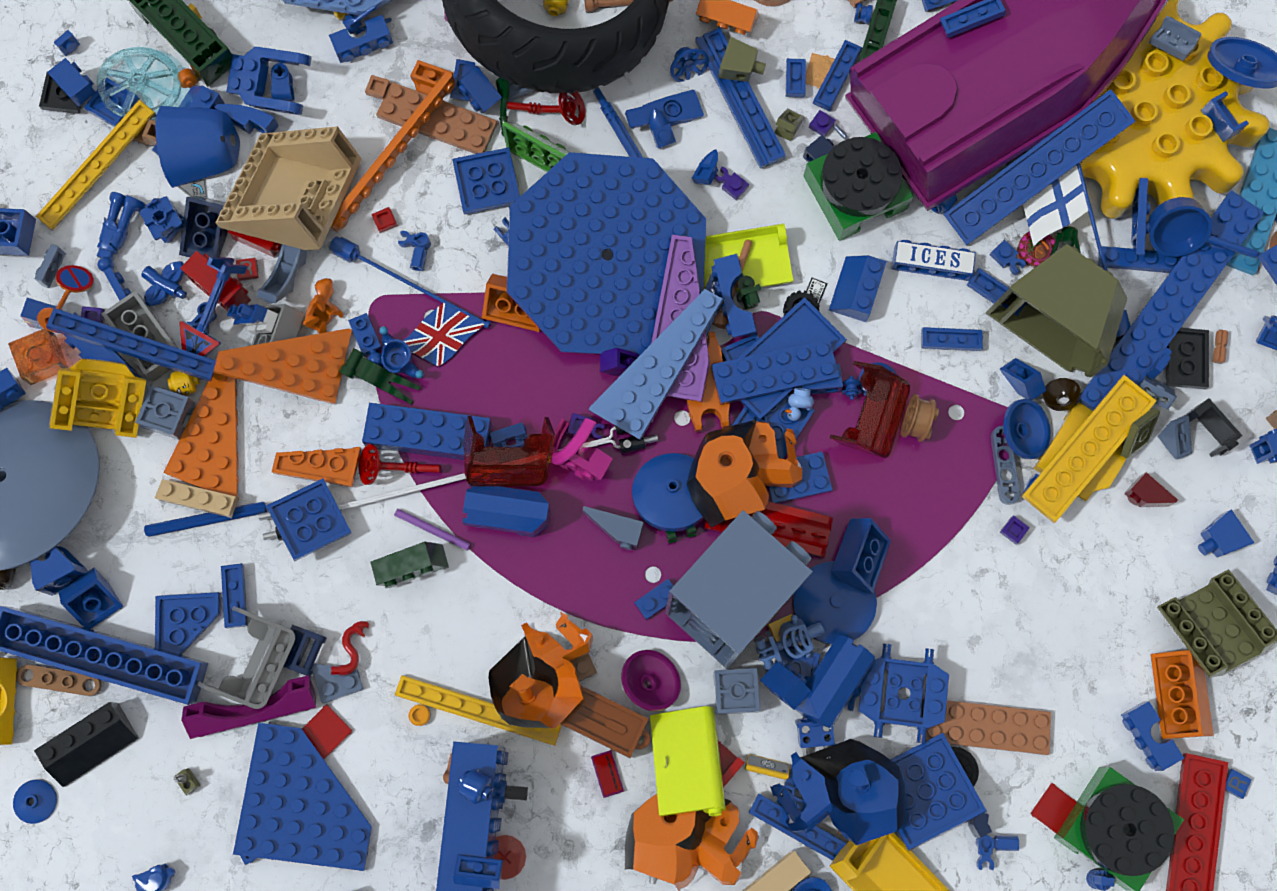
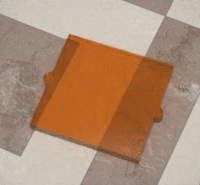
[805,53,835,89]

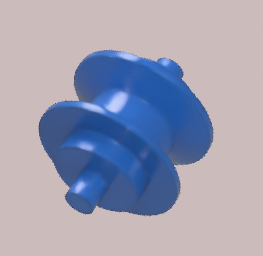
[842,376,862,400]

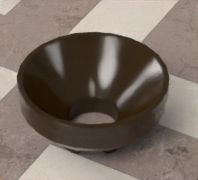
[1043,378,1081,411]

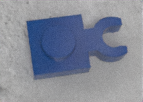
[989,239,1026,275]

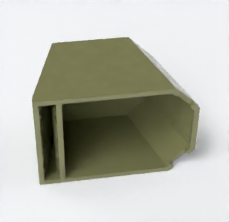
[985,244,1127,378]

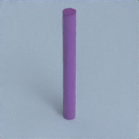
[394,509,471,551]

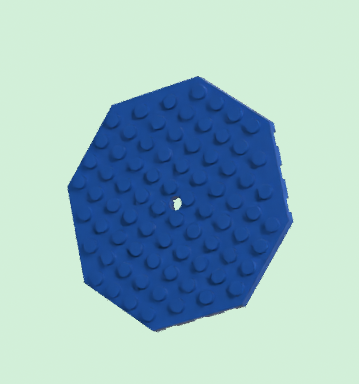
[506,152,706,356]

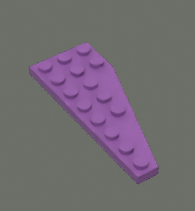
[651,235,710,402]

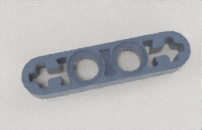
[990,426,1020,505]

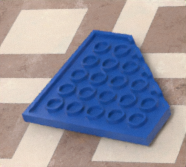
[233,723,372,871]

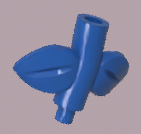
[141,261,187,306]

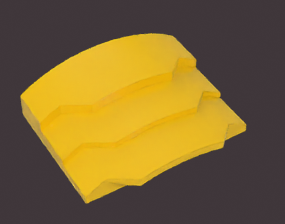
[49,359,146,438]
[1033,402,1126,501]

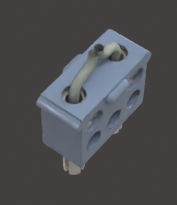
[1139,375,1177,410]

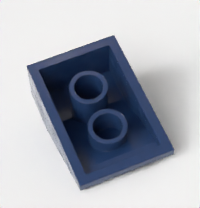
[179,196,229,257]

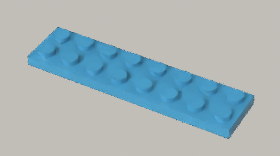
[1226,128,1277,276]

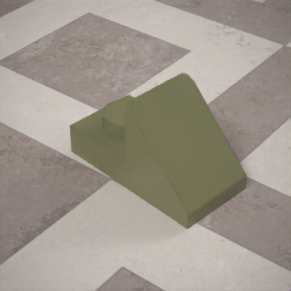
[775,108,805,141]

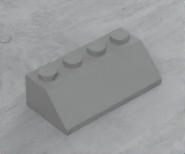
[243,304,305,388]

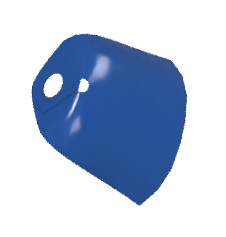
[155,106,240,188]

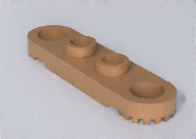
[16,665,102,696]

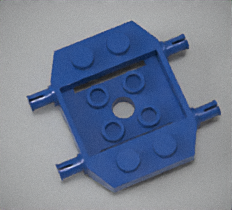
[858,644,949,744]

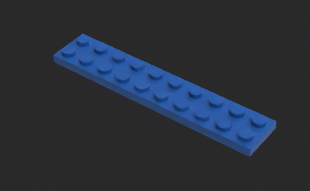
[943,89,1135,246]

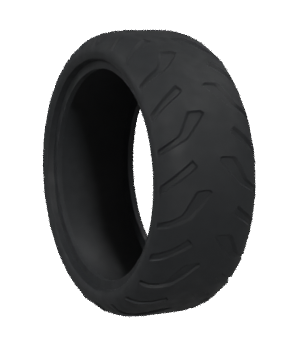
[442,0,670,93]

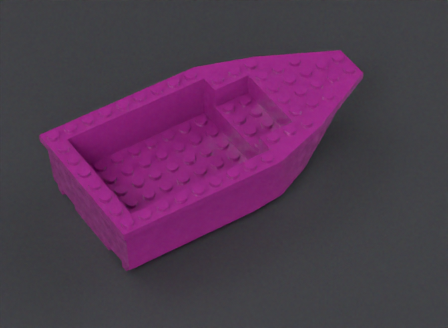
[845,0,1168,211]

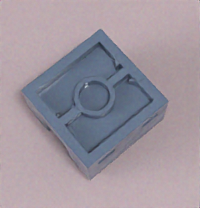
[135,385,196,440]
[713,668,760,715]

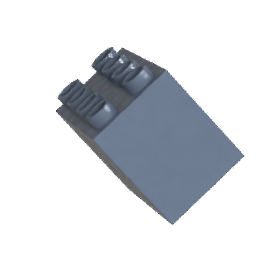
[665,510,813,669]

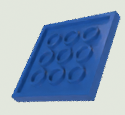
[890,733,987,851]

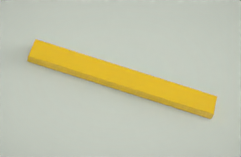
[35,99,156,230]
[395,675,562,746]

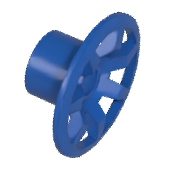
[670,47,709,82]

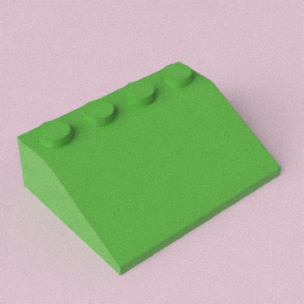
[502,121,575,172]

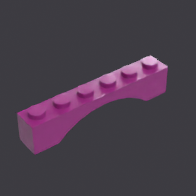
[181,675,316,739]

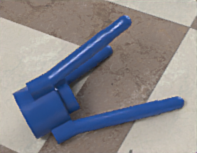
[342,5,392,35]

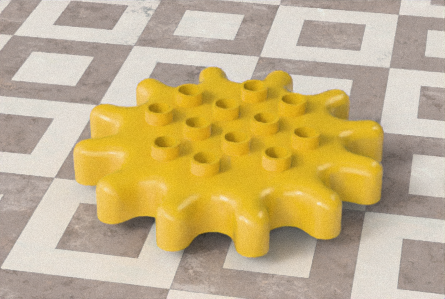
[1081,0,1270,219]

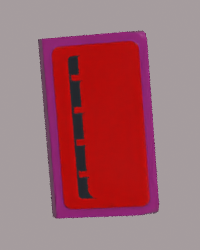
[591,750,624,798]

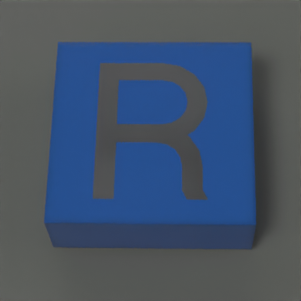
[1225,769,1252,799]

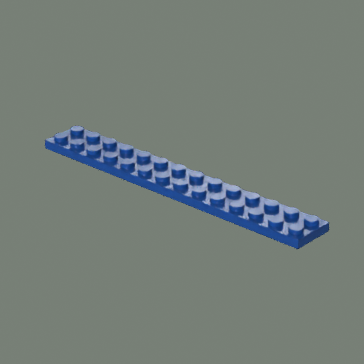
[1079,190,1264,411]

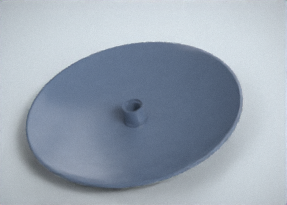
[0,400,100,570]

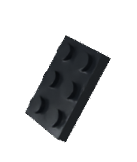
[1166,328,1209,389]

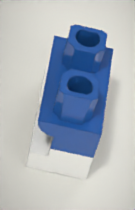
[227,304,278,334]

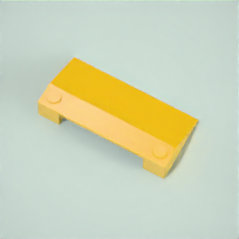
[829,833,950,891]

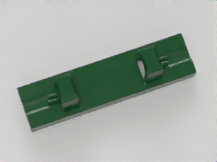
[859,0,897,61]

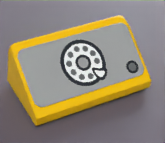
[744,754,789,780]

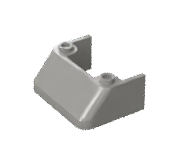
[197,606,295,709]

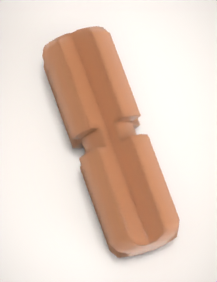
[1213,330,1229,364]

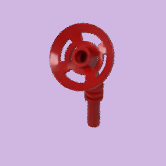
[506,91,585,125]
[359,444,441,485]

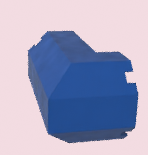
[463,482,551,537]
[795,634,875,728]

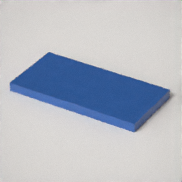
[737,297,847,421]

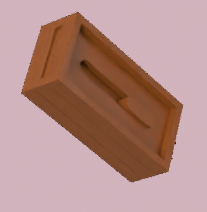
[560,685,650,758]

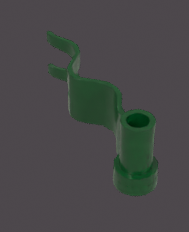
[339,348,420,405]

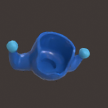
[380,326,424,379]

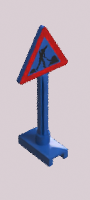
[179,257,248,357]

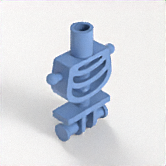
[754,615,825,670]

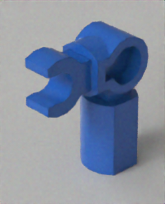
[398,231,431,271]
[976,835,1019,870]

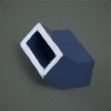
[968,813,992,838]

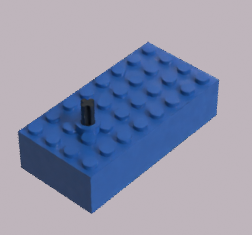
[436,741,528,891]

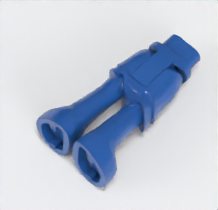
[97,192,146,259]

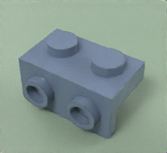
[1149,16,1201,61]

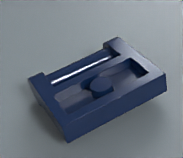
[283,624,327,677]

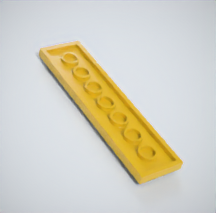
[1021,375,1156,523]

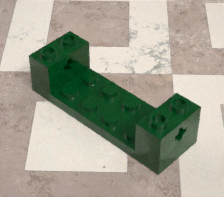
[128,0,233,87]

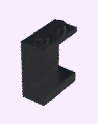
[1186,398,1243,457]

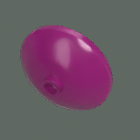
[621,650,681,711]

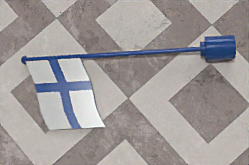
[1023,162,1130,337]

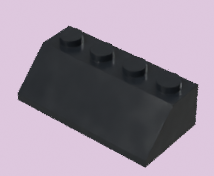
[34,702,139,787]

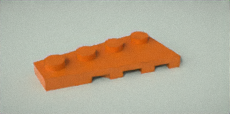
[272,447,361,488]

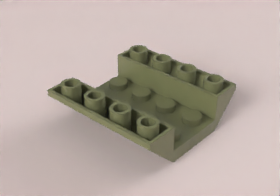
[1157,569,1277,678]

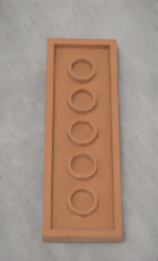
[376,82,498,154]
[921,698,1051,755]

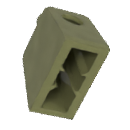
[718,37,766,82]

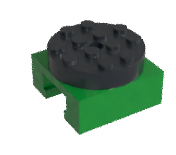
[803,132,913,241]
[1054,767,1184,891]

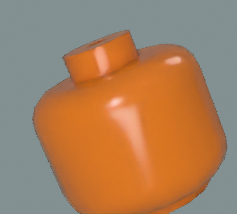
[178,68,199,88]

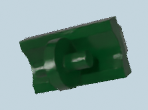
[736,276,761,310]

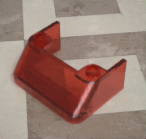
[830,361,910,458]
[463,416,556,486]

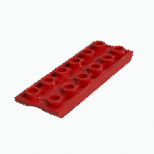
[704,501,833,558]

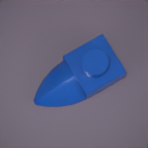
[649,107,676,149]
[692,149,718,185]

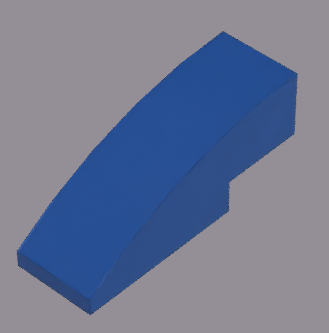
[214,104,279,134]

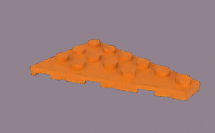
[213,329,352,404]
[163,373,239,503]

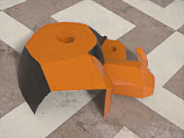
[687,419,802,528]
[625,794,759,891]

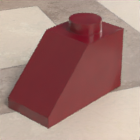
[1124,472,1178,507]

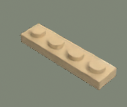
[155,479,238,518]

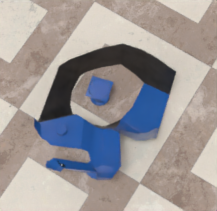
[770,739,906,845]

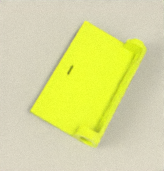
[704,223,793,292]
[650,706,726,817]

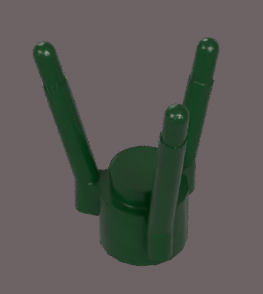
[1050,226,1081,256]

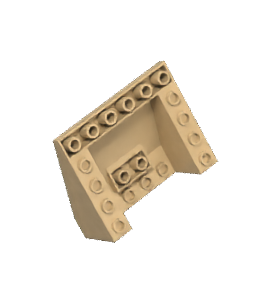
[215,126,362,250]

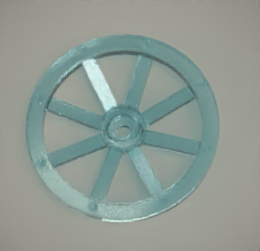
[97,47,181,118]

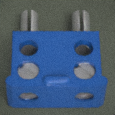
[795,718,835,759]

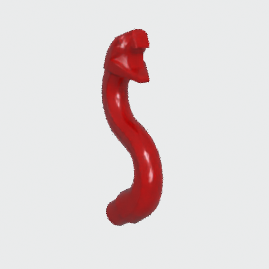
[331,621,369,676]

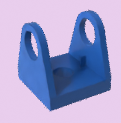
[30,546,88,596]

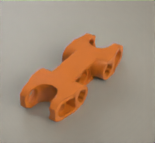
[687,331,730,433]

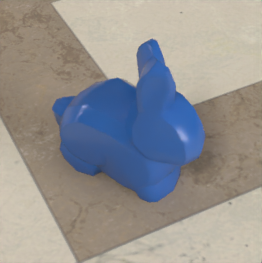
[132,863,176,891]

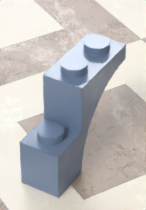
[257,244,308,303]

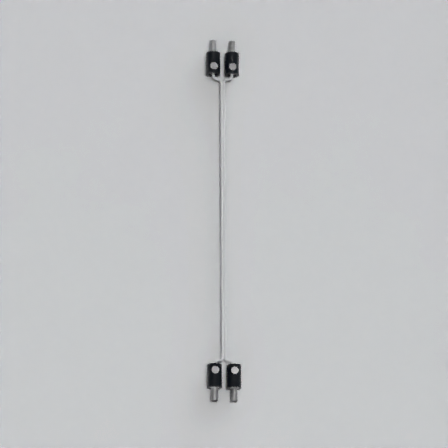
[258,420,658,541]

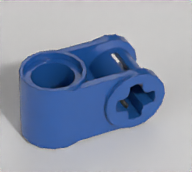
[271,63,294,101]

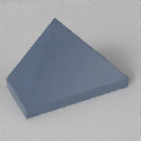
[1157,415,1192,460]

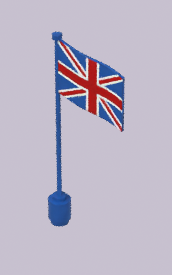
[329,236,491,367]

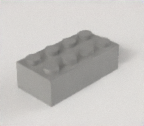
[101,291,178,382]

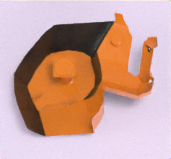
[488,612,593,728]

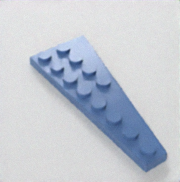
[589,289,723,440]

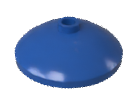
[1003,399,1051,459]

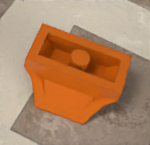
[410,60,454,95]

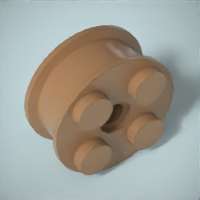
[901,394,939,442]

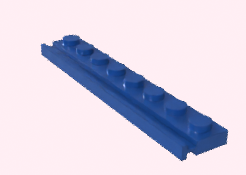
[695,28,786,169]

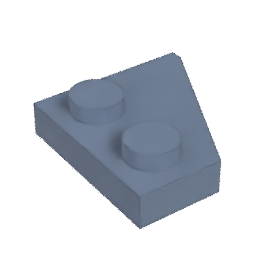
[312,664,364,704]

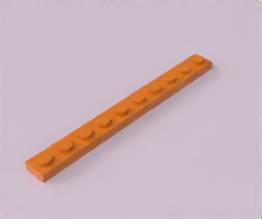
[331,71,455,232]

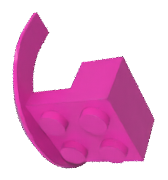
[548,418,613,481]

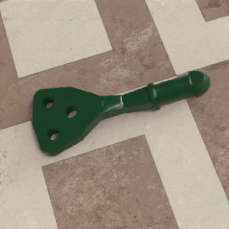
[495,77,509,137]

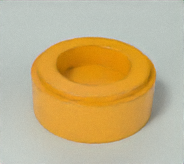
[408,704,431,726]

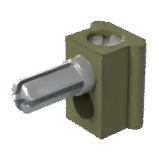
[173,768,201,796]

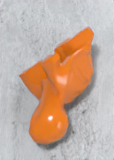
[303,278,344,333]

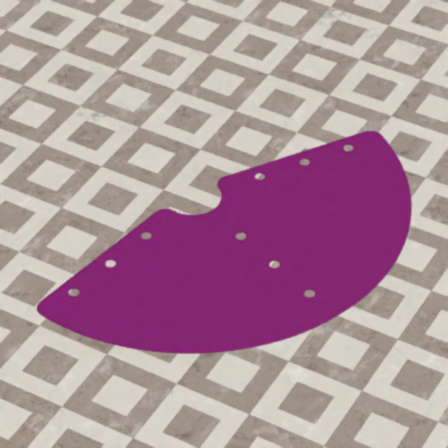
[368,292,1009,642]

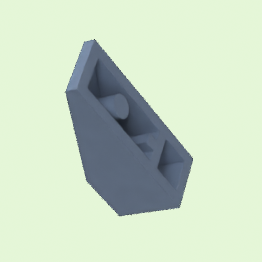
[583,506,643,550]

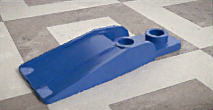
[625,89,704,129]

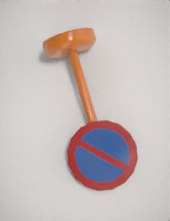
[37,265,94,333]

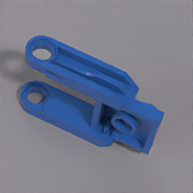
[226,46,312,115]

